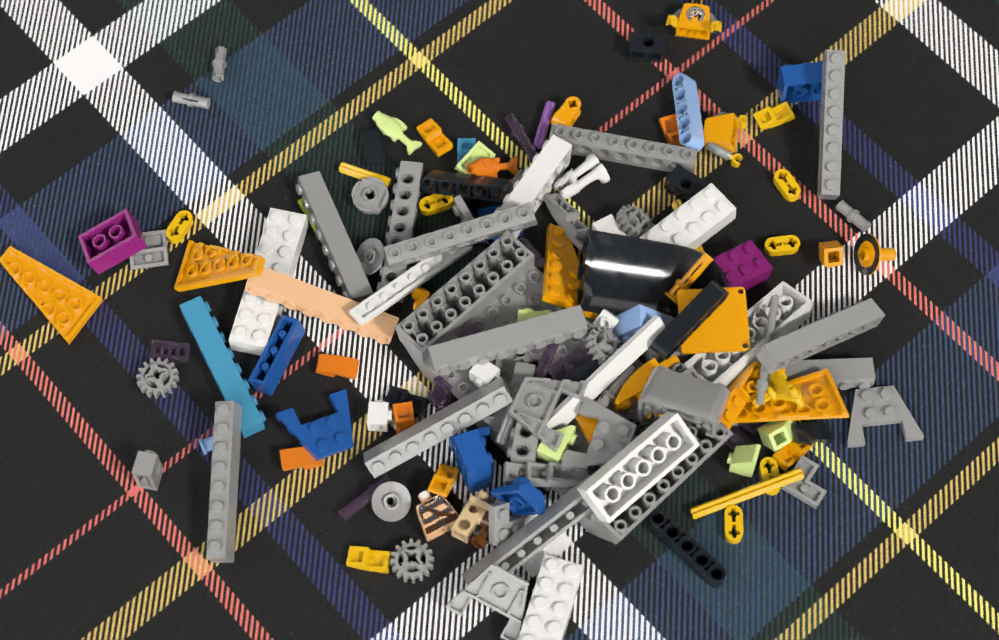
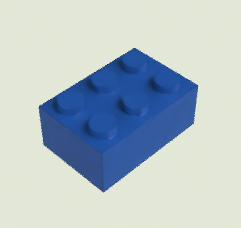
[776,60,823,104]
[454,429,494,494]

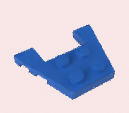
[275,389,354,461]

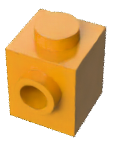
[819,241,843,268]

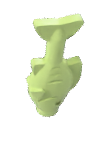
[372,111,422,155]

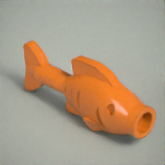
[467,156,518,178]

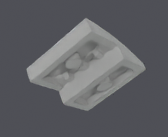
[129,230,169,270]

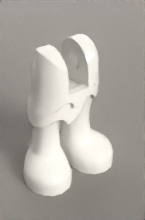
[553,153,610,199]

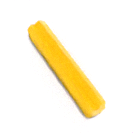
[339,162,391,188]

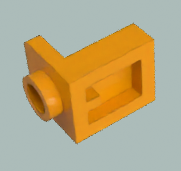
[411,287,431,310]

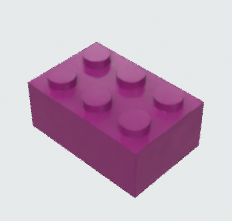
[78,208,147,274]
[712,240,773,294]

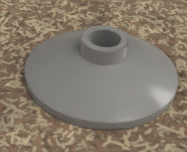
[356,238,385,275]
[371,481,411,522]

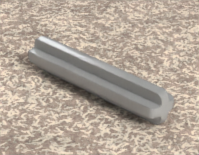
[495,388,520,445]

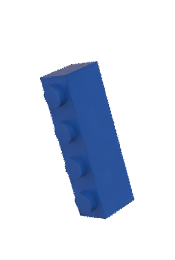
[248,315,306,396]

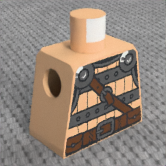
[416,490,459,542]

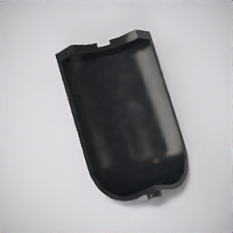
[577,229,729,318]

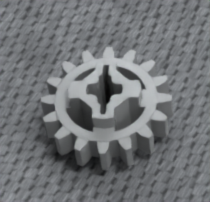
[615,204,655,238]
[585,326,623,365]
[136,357,180,399]
[390,538,434,583]

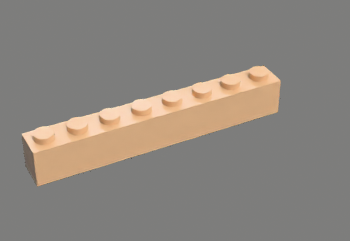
[245,267,399,345]

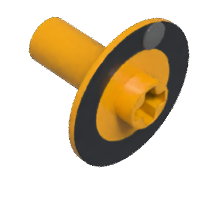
[853,234,896,275]

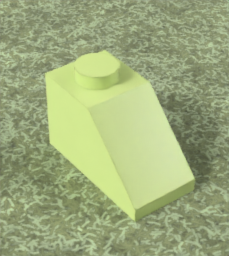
[727,444,761,478]

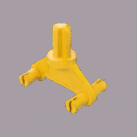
[751,368,805,407]

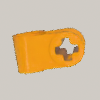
[551,97,581,127]

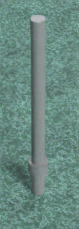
[755,295,779,405]

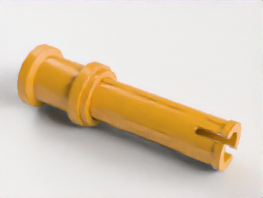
[664,252,714,305]

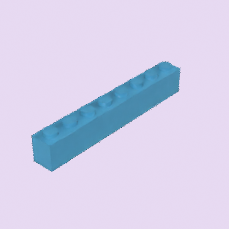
[179,296,266,438]

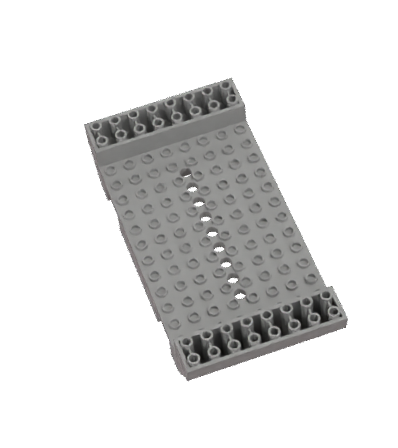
[395,231,733,545]

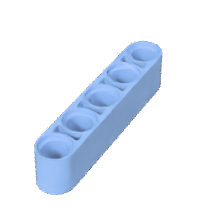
[672,73,704,152]

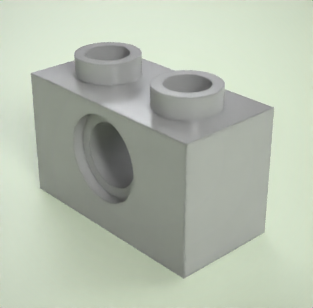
[132,450,164,491]

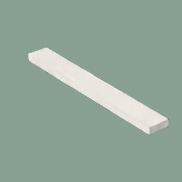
[349,245,473,326]
[546,314,666,430]

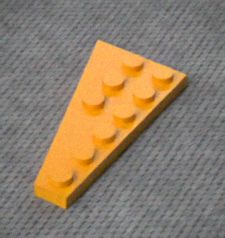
[542,223,598,320]
[174,240,266,292]
[0,246,103,345]
[734,368,849,423]

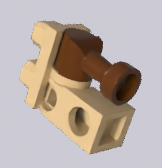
[451,490,500,550]

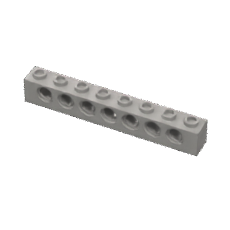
[549,123,698,173]
[377,161,424,303]
[384,202,538,269]

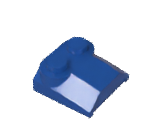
[490,477,546,516]

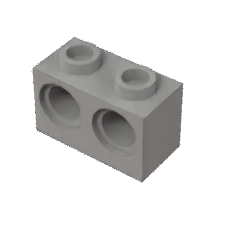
[507,421,539,464]

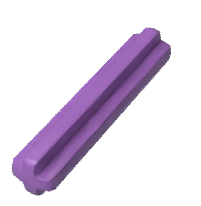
[533,101,555,150]

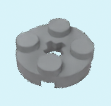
[352,177,389,214]

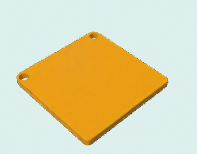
[677,287,750,354]

